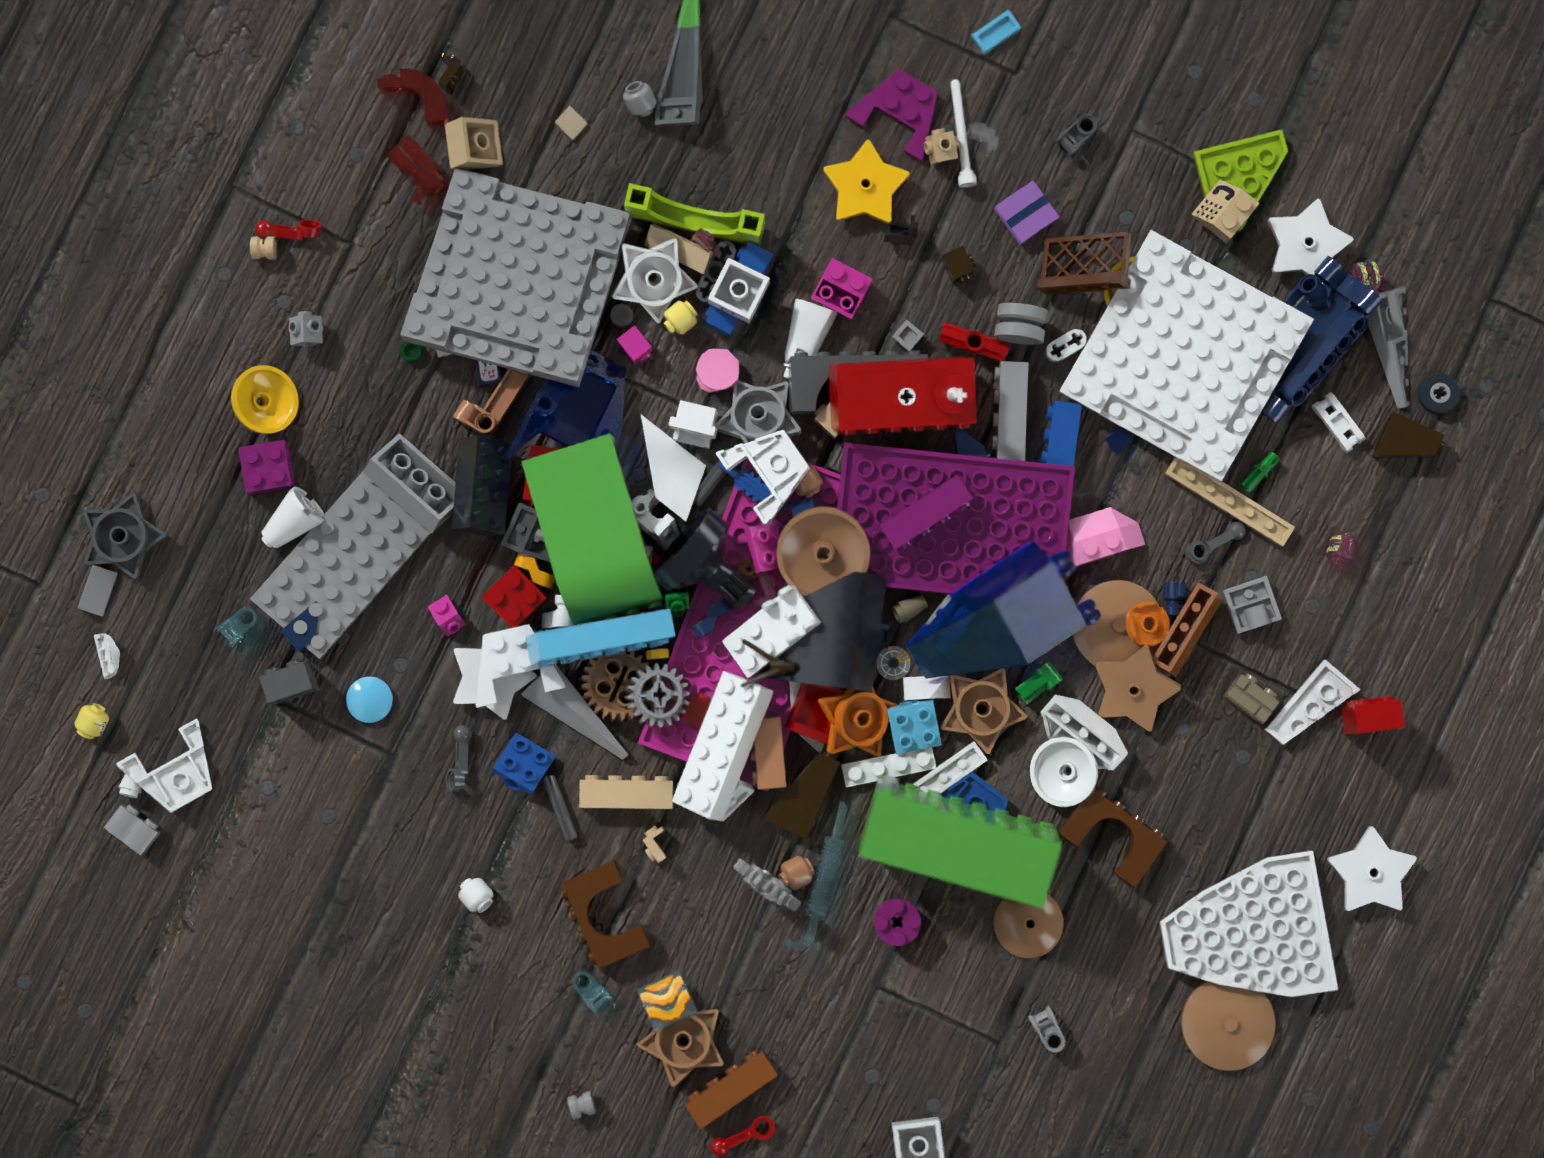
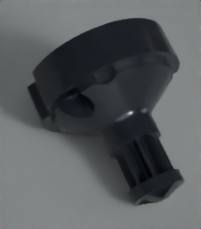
[652,507,757,611]

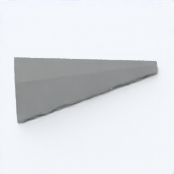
[1368,287,1409,408]
[522,664,629,760]

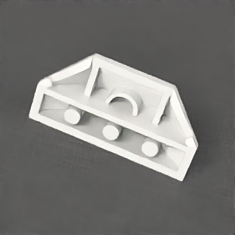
[1041,695,1128,770]

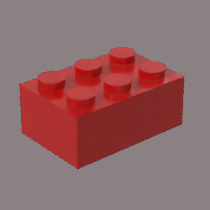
[1340,696,1405,735]

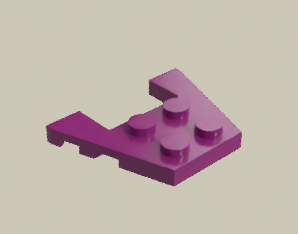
[845,69,938,162]

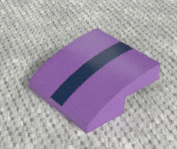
[993,181,1059,245]

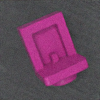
[428,595,466,636]

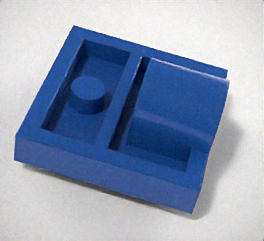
[492,733,555,795]

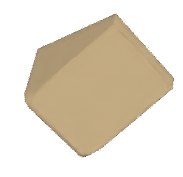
[555,106,588,141]

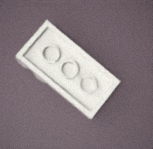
[722,585,821,678]

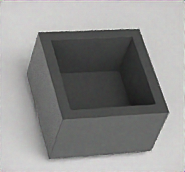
[259,659,319,705]

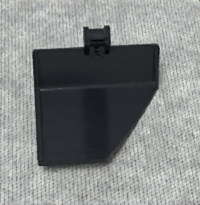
[760,571,891,692]

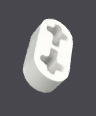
[1046,329,1087,362]

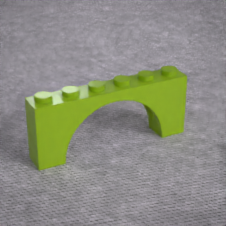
[624,183,765,247]

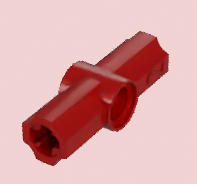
[938,322,1010,362]

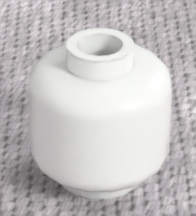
[459,878,493,913]

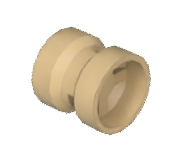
[250,237,277,260]

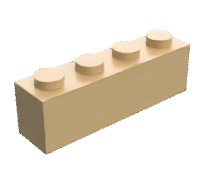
[579,775,674,809]

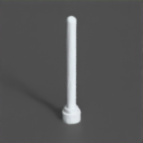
[951,79,977,188]

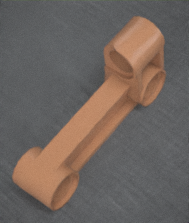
[452,369,532,436]

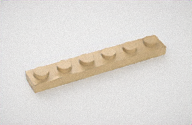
[1165,457,1295,547]

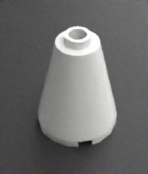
[261,486,325,548]

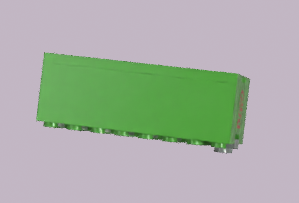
[859,775,1062,908]

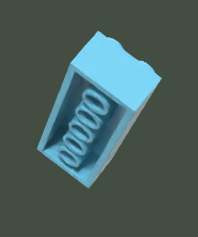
[526,609,675,668]

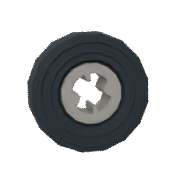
[1418,373,1460,414]

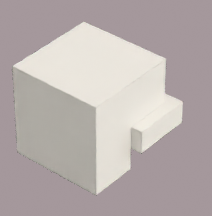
[669,400,719,449]

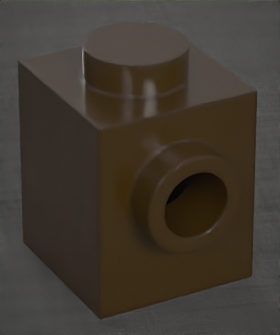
[941,246,976,284]

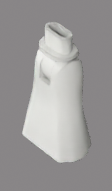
[783,299,838,379]

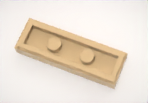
[644,224,713,274]

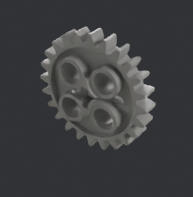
[733,858,801,911]

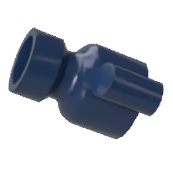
[1163,582,1187,616]

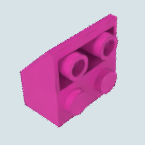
[811,258,873,320]

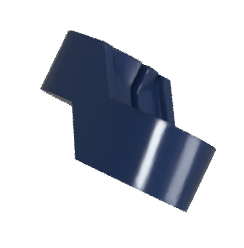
[691,598,732,639]

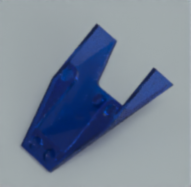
[503,350,626,461]

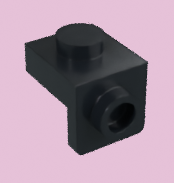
[884,215,919,246]

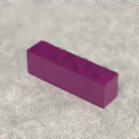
[879,475,973,551]

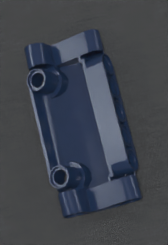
[1261,255,1383,424]

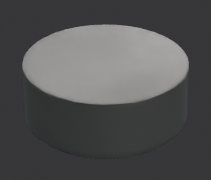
[610,304,633,328]

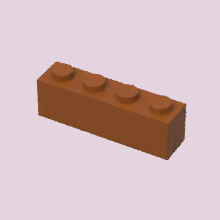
[1153,582,1223,678]
[685,1050,778,1129]

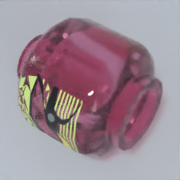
[1348,261,1384,290]
[1326,533,1359,569]

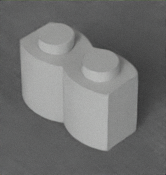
[104,804,161,855]

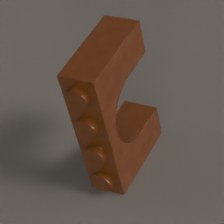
[1058,787,1167,887]
[560,860,651,969]

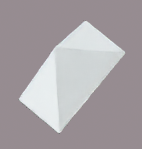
[903,675,950,701]

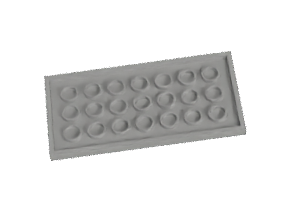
[250,469,431,660]

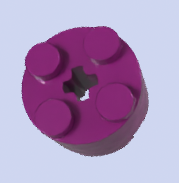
[873,898,921,946]

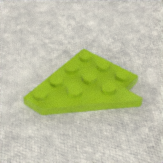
[1193,130,1288,232]

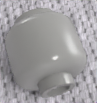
[623,81,657,117]

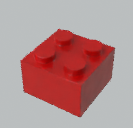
[482,565,549,628]

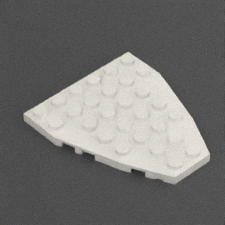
[1160,851,1338,997]

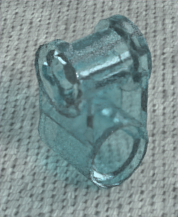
[216,607,261,648]
[572,969,614,1014]

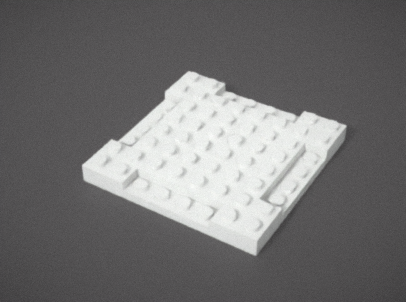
[1059,230,1314,482]

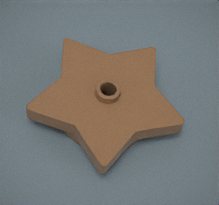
[1095,645,1181,732]
[940,668,1027,754]
[637,1002,724,1087]

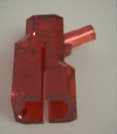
[387,135,446,205]

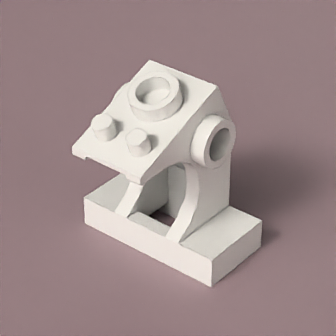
[631,489,680,551]

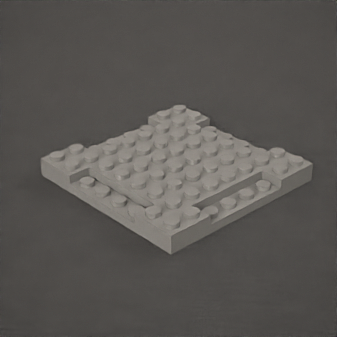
[400,168,631,387]

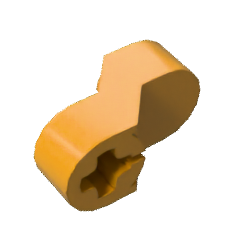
[514,553,555,589]

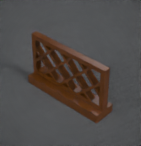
[1037,231,1132,295]

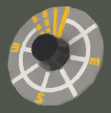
[877,646,910,680]

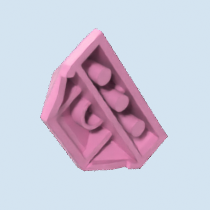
[1064,507,1145,571]

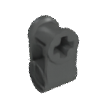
[1055,114,1097,157]

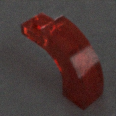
[377,68,450,126]

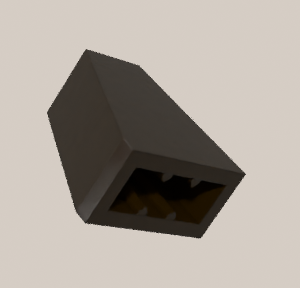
[1371,412,1445,458]

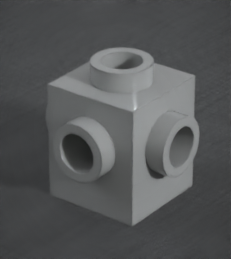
[288,311,323,347]

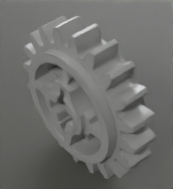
[625,663,690,728]

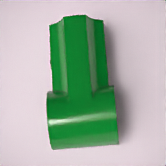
[1015,660,1063,704]

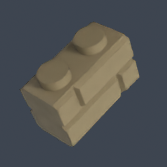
[1223,673,1280,724]

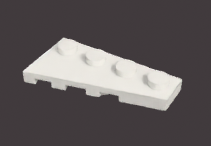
[1264,660,1360,745]

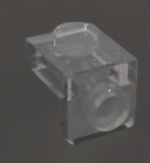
[966,122,999,156]

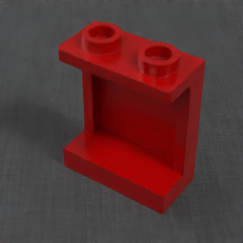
[784,683,846,745]

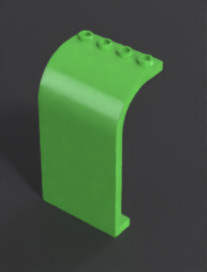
[521,434,665,626]

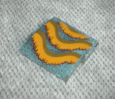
[637,970,698,1032]

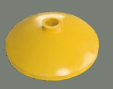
[231,365,299,434]

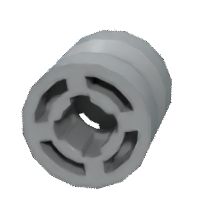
[567,1091,596,1120]

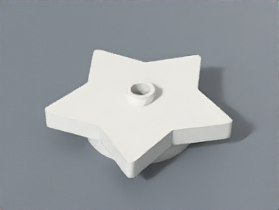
[1268,199,1353,275]
[611,237,698,323]
[453,648,537,720]
[1327,826,1417,911]

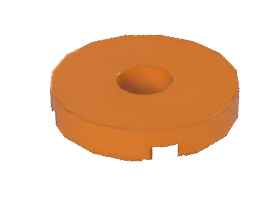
[1125,601,1170,647]

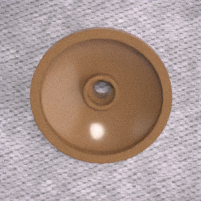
[994,894,1063,958]

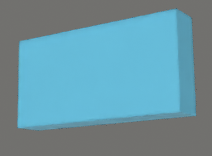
[971,10,1021,55]

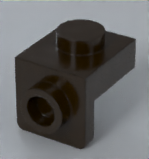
[438,53,463,92]

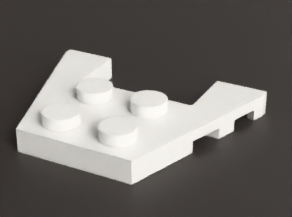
[716,430,810,526]
[476,624,566,708]
[116,719,212,813]

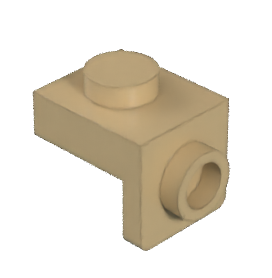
[643,826,667,863]

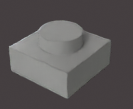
[892,320,924,352]

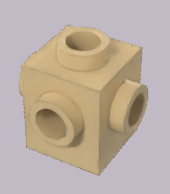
[924,128,959,164]

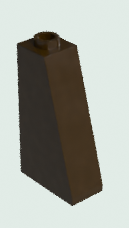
[764,751,840,839]

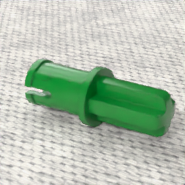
[1241,451,1281,492]

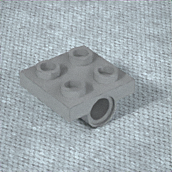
[1222,576,1282,634]

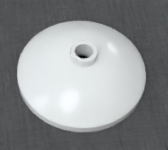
[1030,737,1098,807]

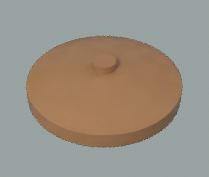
[777,507,870,596]
[1071,580,1161,667]
[1181,981,1275,1071]

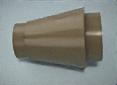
[892,595,928,623]

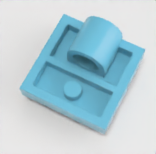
[887,699,942,754]

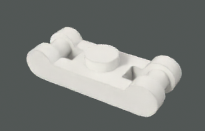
[1312,392,1366,453]

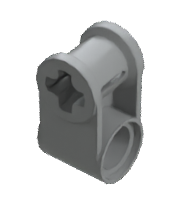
[1028,1006,1065,1052]

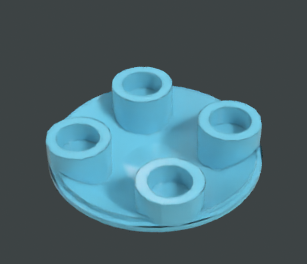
[346,677,393,723]

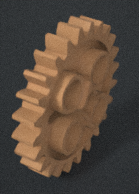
[580,648,652,722]

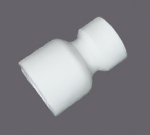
[542,595,575,629]

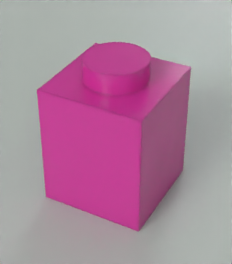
[617,326,652,364]

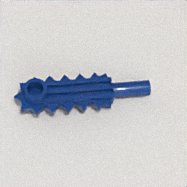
[718,461,788,515]

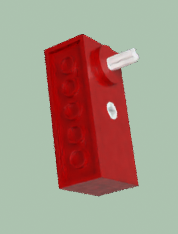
[829,357,977,435]

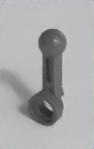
[1185,522,1246,564]
[446,725,472,792]

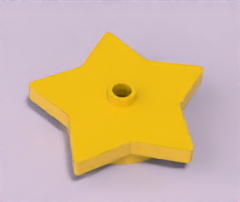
[823,140,910,224]

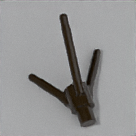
[741,639,794,688]

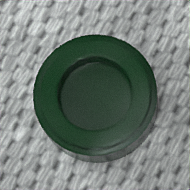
[400,341,423,363]

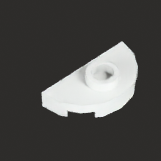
[94,633,120,679]

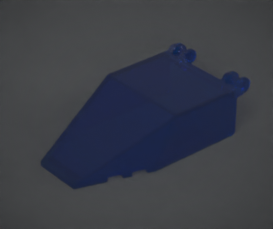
[906,541,1101,679]

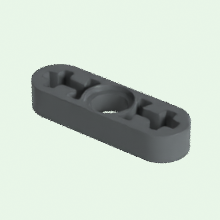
[696,241,736,304]

